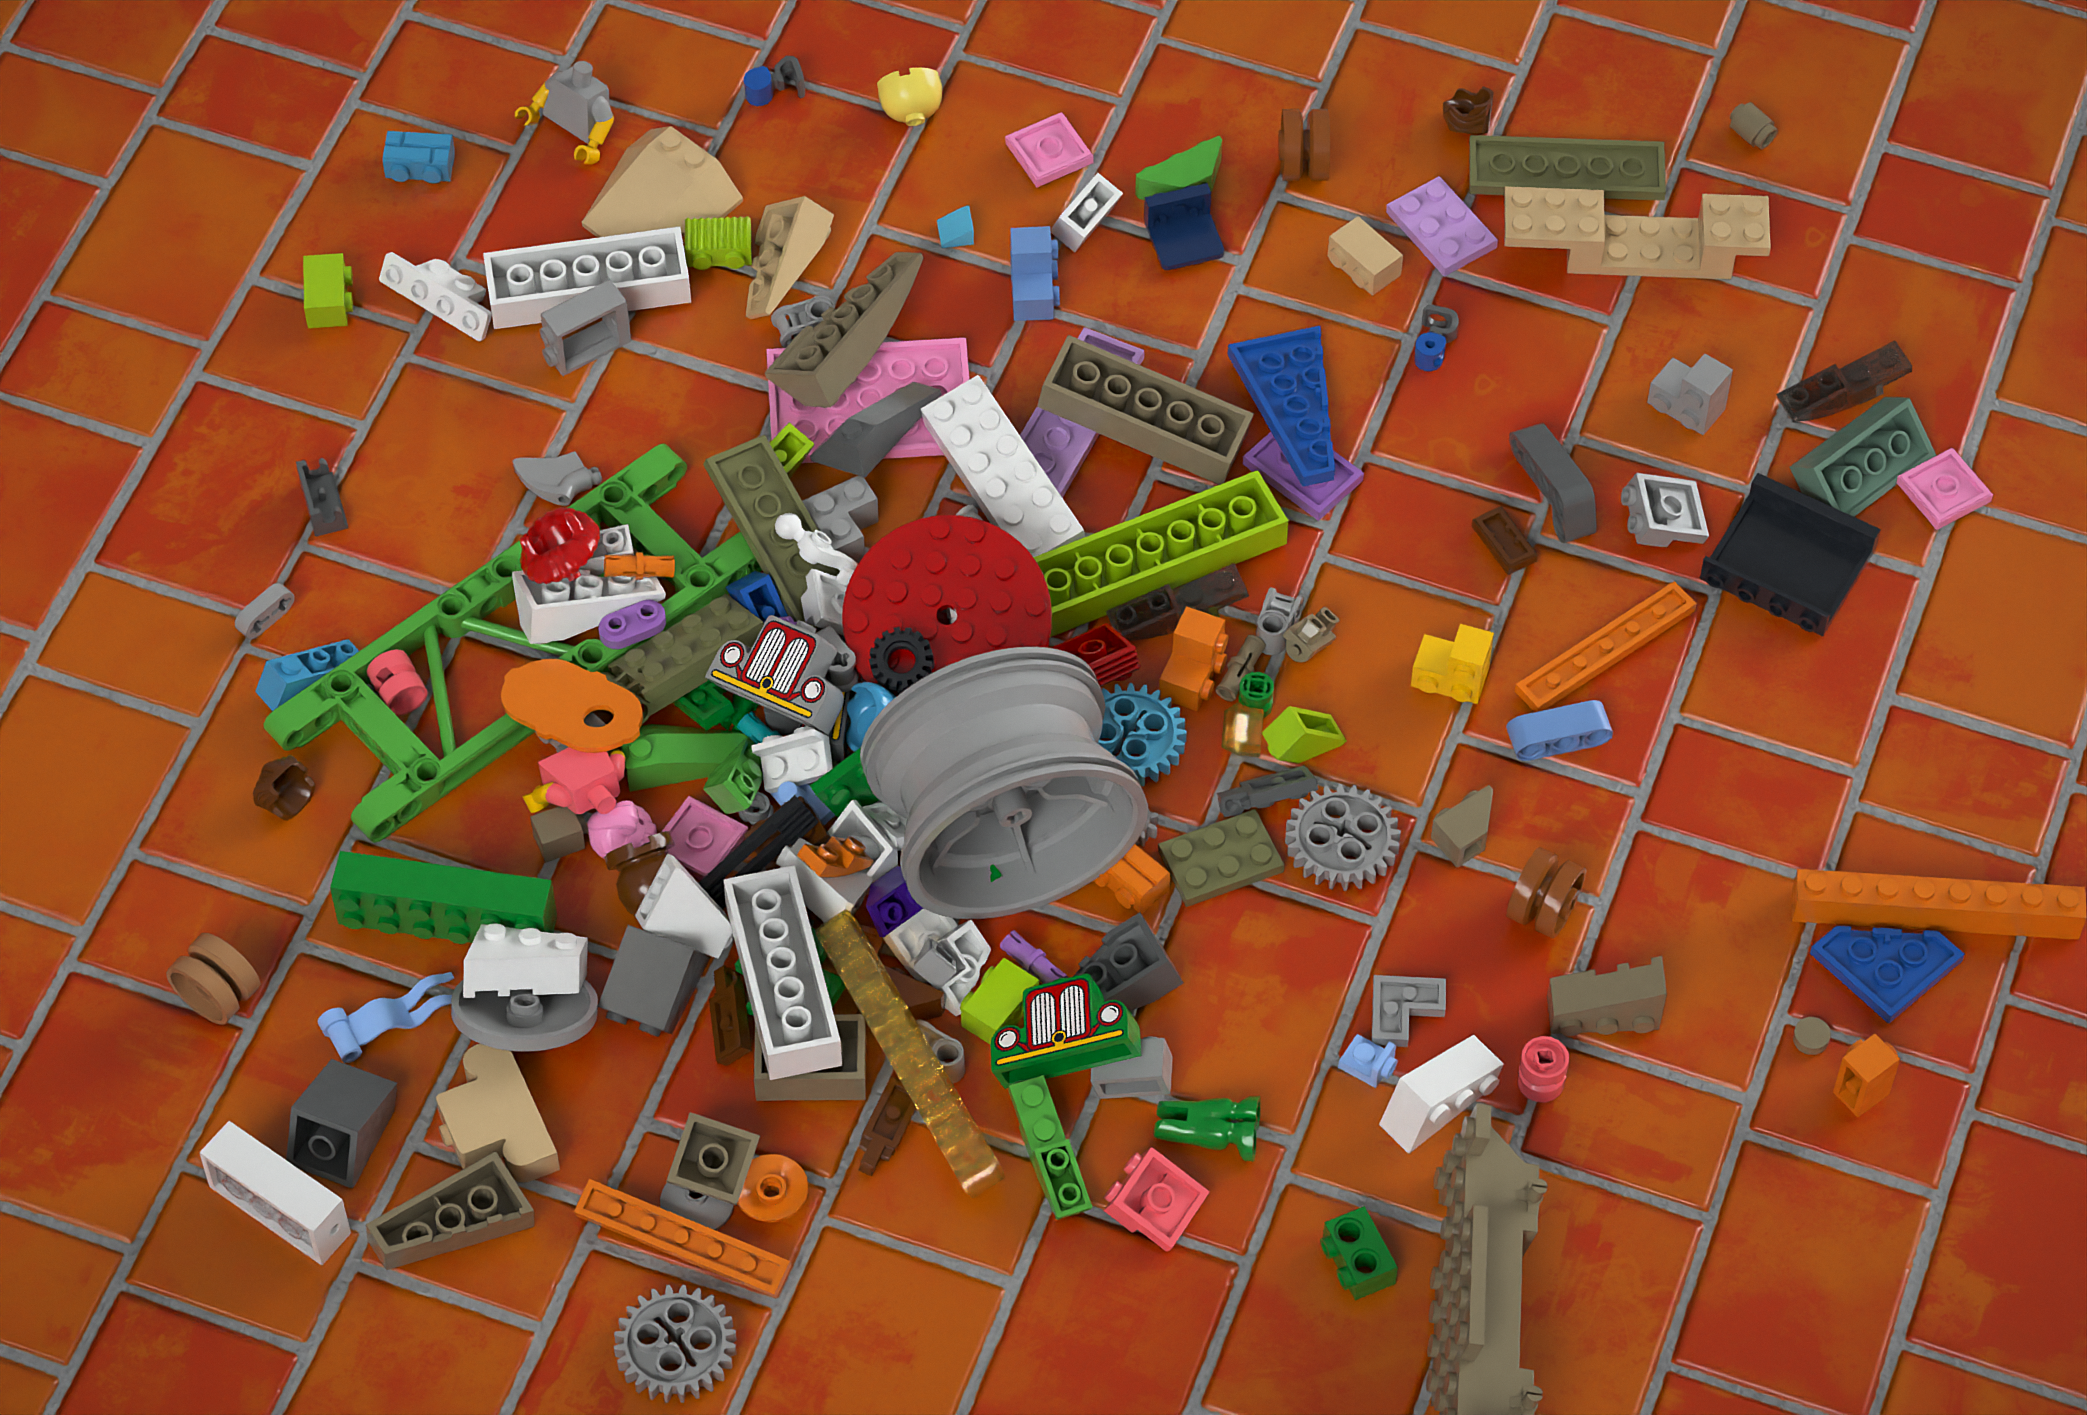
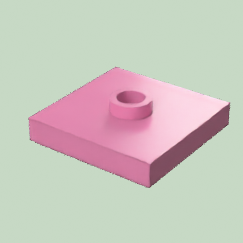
[1005,112,1093,187]
[1896,448,1993,530]
[662,796,748,880]

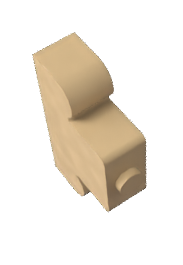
[436,1044,560,1183]

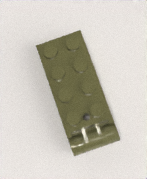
[602,594,764,724]

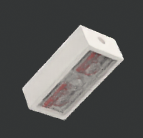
[199,1121,351,1265]

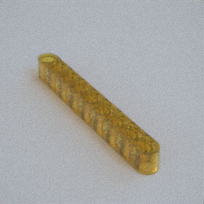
[815,909,1005,1198]

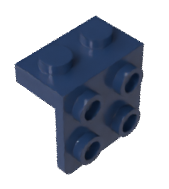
[1144,183,1224,270]

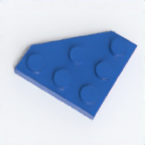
[1810,926,1965,1024]

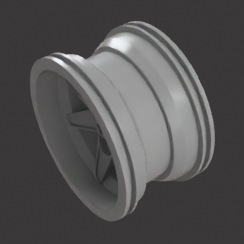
[860,647,1148,919]

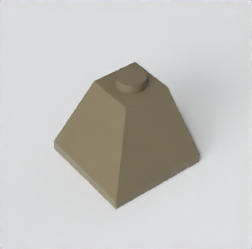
[666,1112,760,1206]

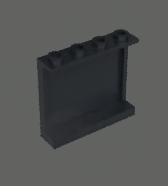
[1700,473,1881,636]

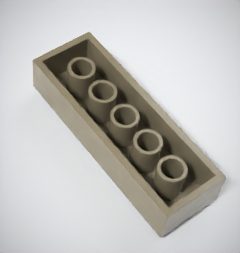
[1037,335,1254,485]

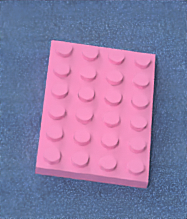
[766,338,969,463]

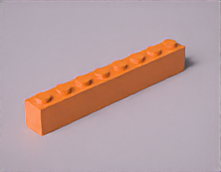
[1792,869,2087,940]

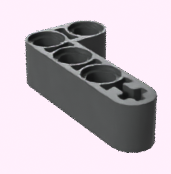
[1509,423,1597,543]

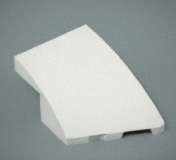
[882,909,991,1016]

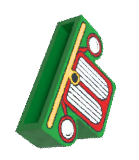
[990,974,1141,1089]

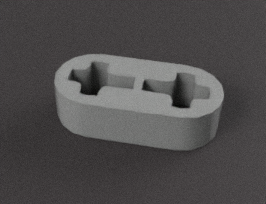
[235,583,294,639]

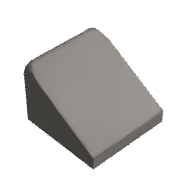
[913,938,956,990]

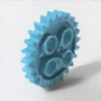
[1098,683,1187,786]

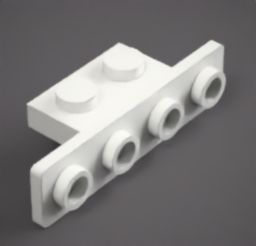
[379,252,492,341]

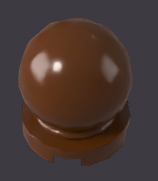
[604,831,675,916]

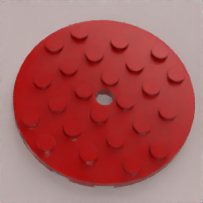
[842,515,1052,697]

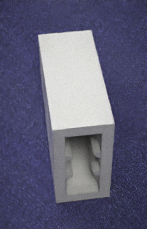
[776,838,874,933]
[635,854,733,959]

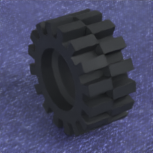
[869,627,934,695]

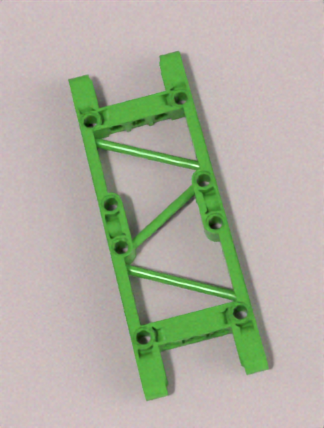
[264,443,762,843]

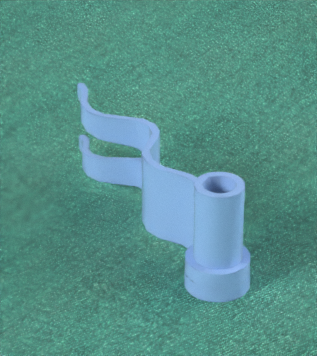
[318,972,454,1063]

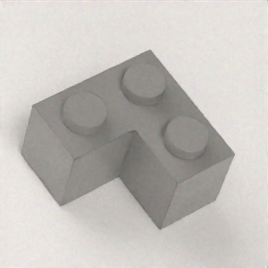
[1647,353,1733,435]
[802,476,879,563]

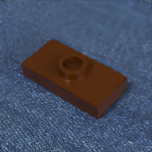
[1472,506,1538,575]

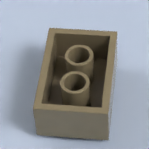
[754,1014,866,1101]

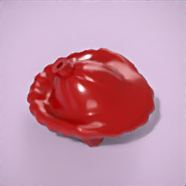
[520,507,600,584]

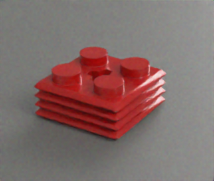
[1051,623,1141,688]

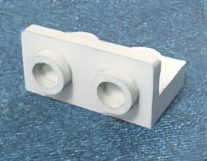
[751,727,833,794]

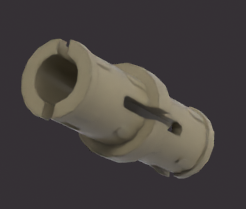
[1216,635,1266,701]

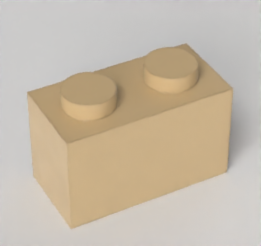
[1328,216,1403,296]

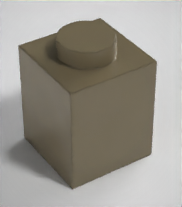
[530,806,588,863]

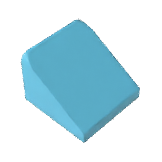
[937,206,974,248]

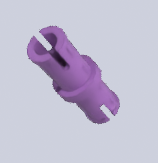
[1000,930,1068,984]

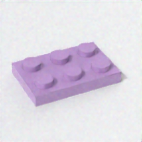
[1386,176,1498,277]

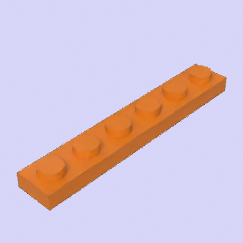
[1515,581,1697,712]
[573,1179,792,1298]

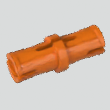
[604,552,675,580]

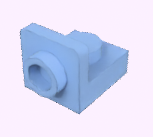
[1338,1034,1398,1088]

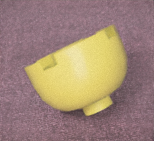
[877,68,942,126]

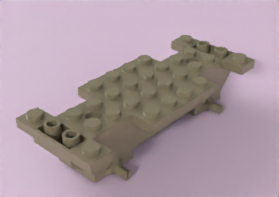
[1426,1103,1548,1415]

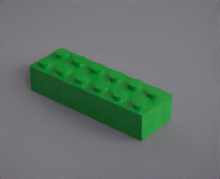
[330,851,557,944]

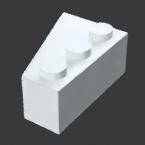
[463,923,588,998]
[1379,1035,1504,1154]

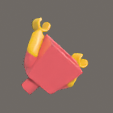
[522,747,626,815]

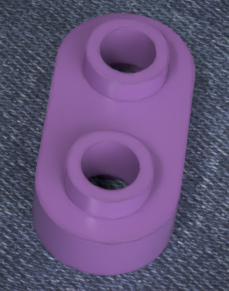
[598,600,666,649]

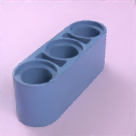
[1506,700,1613,761]

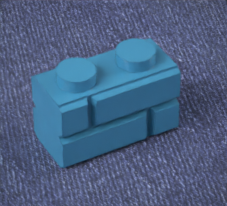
[383,131,455,184]

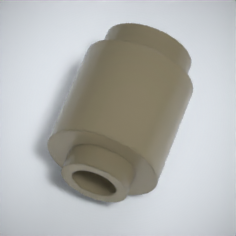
[1730,102,1778,149]

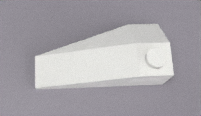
[512,570,666,644]

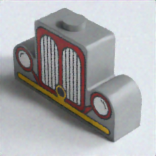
[705,615,844,735]

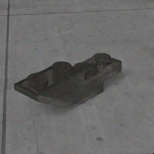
[1776,341,1912,422]
[1106,563,1249,641]

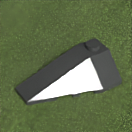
[810,382,942,477]
[1073,912,1184,1011]

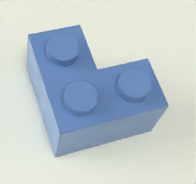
[1010,226,1060,321]

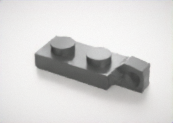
[1217,766,1318,817]

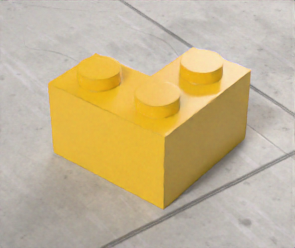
[1411,624,1494,704]

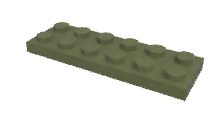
[1469,135,1666,201]
[703,434,840,633]

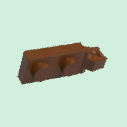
[709,965,752,1066]
[858,1076,924,1176]

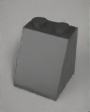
[598,925,710,1037]
[286,1059,397,1188]

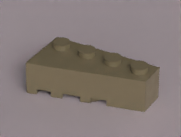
[366,1151,534,1270]

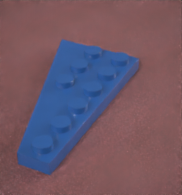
[1227,326,1335,487]

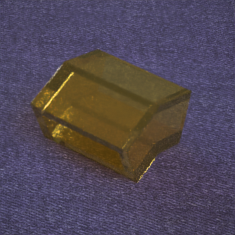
[1221,702,1264,757]

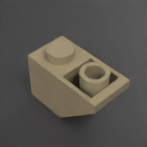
[1431,785,1493,868]

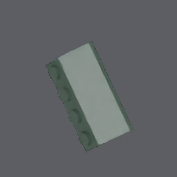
[1790,397,1936,517]

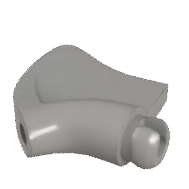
[513,451,602,506]

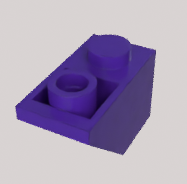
[866,866,924,937]

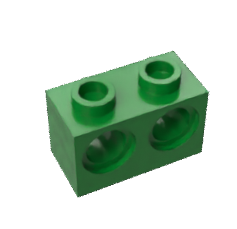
[1320,1206,1398,1300]

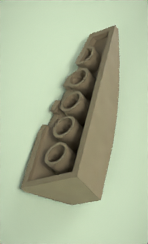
[764,252,923,408]

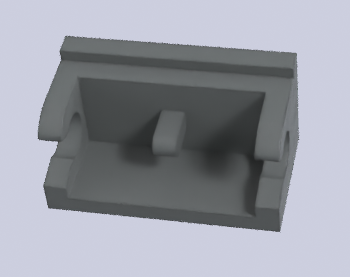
[296,458,348,537]

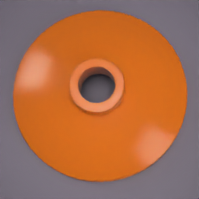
[738,1154,808,1222]

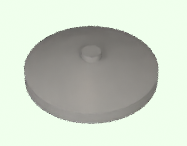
[451,979,598,1051]

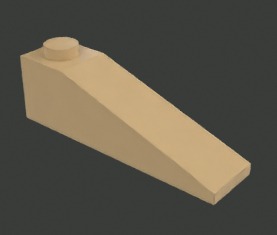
[746,196,834,319]

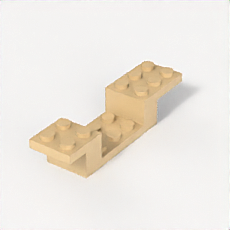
[1504,186,1771,279]

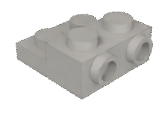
[1621,473,1709,548]

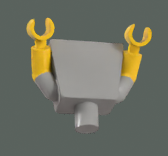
[515,61,614,165]

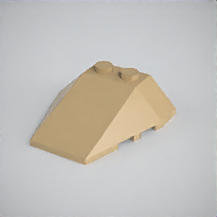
[582,126,743,238]

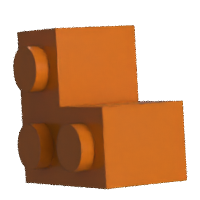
[1159,606,1229,711]

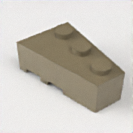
[1547,956,1667,1036]

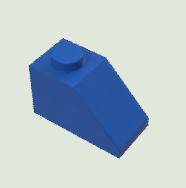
[726,571,788,623]

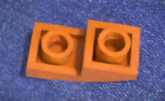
[797,836,874,877]

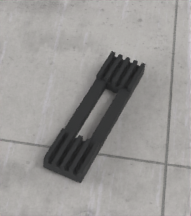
[698,795,819,910]

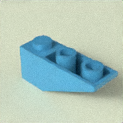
[255,639,359,711]

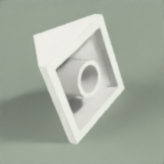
[828,800,898,895]

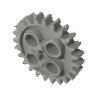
[1285,784,1401,891]
[614,1285,737,1403]

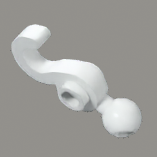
[775,513,858,586]

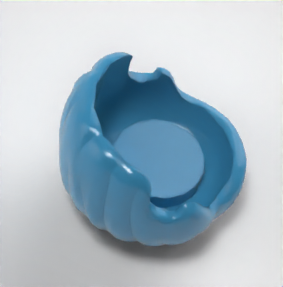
[846,682,896,752]

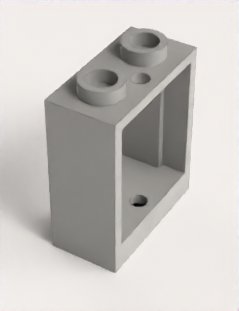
[539,279,631,376]

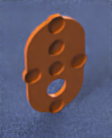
[501,659,643,753]

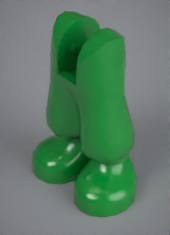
[1154,1096,1261,1162]

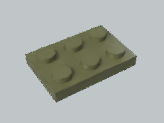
[1158,809,1284,907]

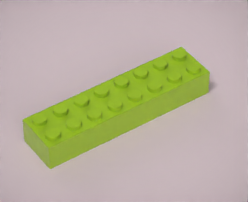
[1033,470,1289,637]

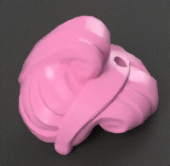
[587,800,657,859]

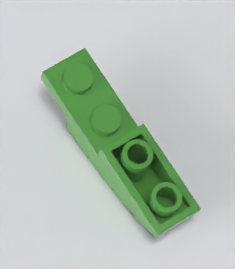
[1008,1075,1093,1220]

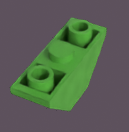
[1135,136,1222,200]
[703,738,763,815]

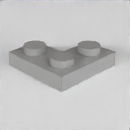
[1371,975,1446,1047]

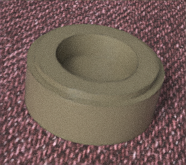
[1793,1017,1831,1055]

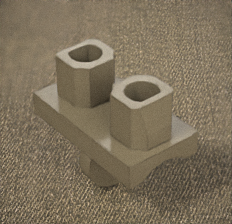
[1282,607,1340,662]

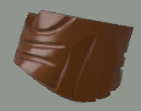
[1443,86,1494,135]
[253,755,315,821]

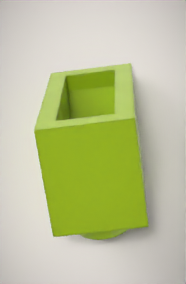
[1262,706,1347,764]

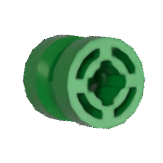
[1238,672,1274,720]

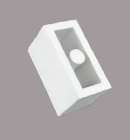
[1050,173,1123,252]

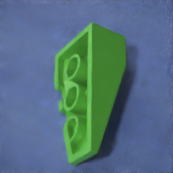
[620,724,755,792]

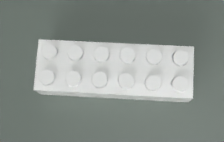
[483,227,691,329]
[921,375,1085,557]
[723,865,842,1080]

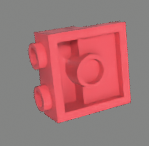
[1103,1147,1210,1252]

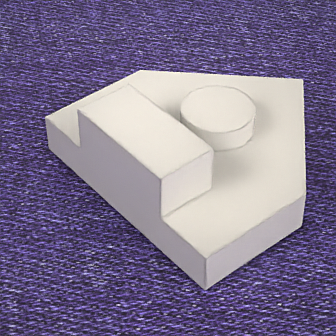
[801,569,847,635]

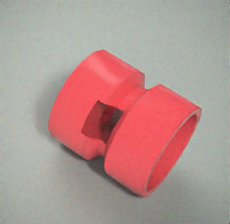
[366,649,428,716]
[1518,1036,1569,1102]

